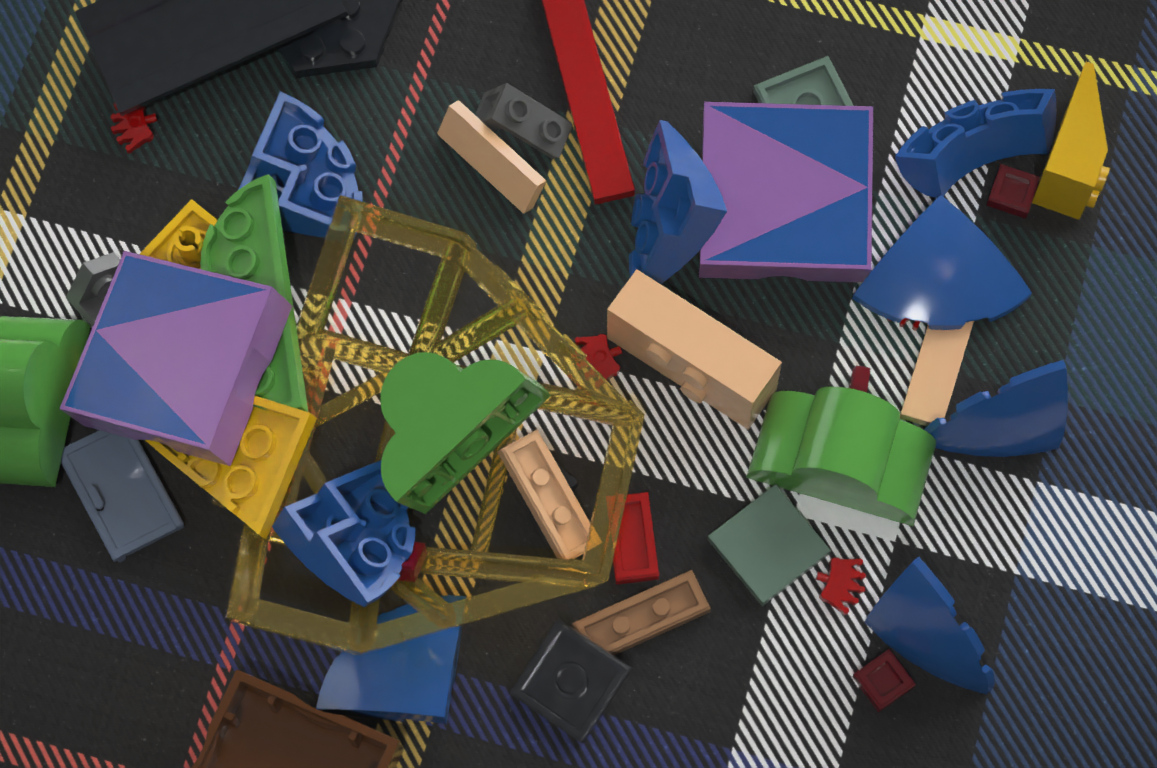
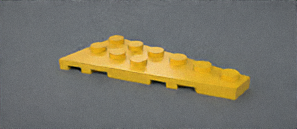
[145,396,317,539]

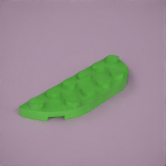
[200,174,308,412]

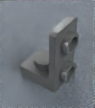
[475,83,572,159]
[65,252,120,327]

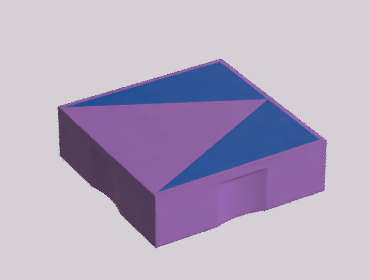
[699,102,873,283]
[60,251,292,466]

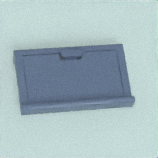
[61,430,184,562]

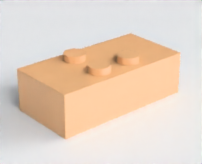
[607,269,782,430]

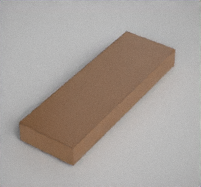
[572,570,711,655]

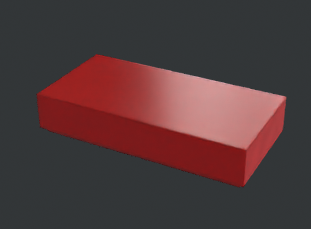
[605,492,659,585]

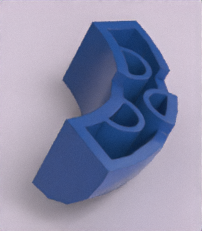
[895,89,1057,198]

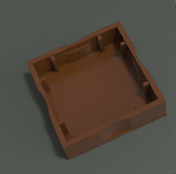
[192,669,404,768]

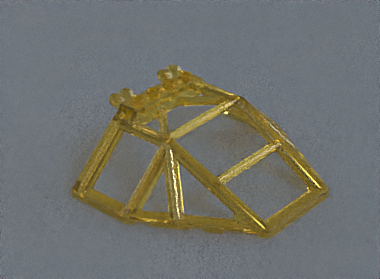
[212,195,645,655]

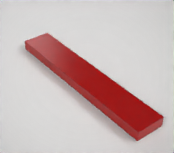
[541,0,635,205]

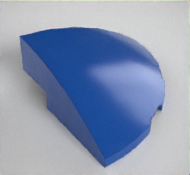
[238,91,362,240]
[629,120,727,284]
[852,195,1032,330]
[924,360,1068,457]
[272,460,415,607]
[864,557,995,694]
[316,595,467,724]

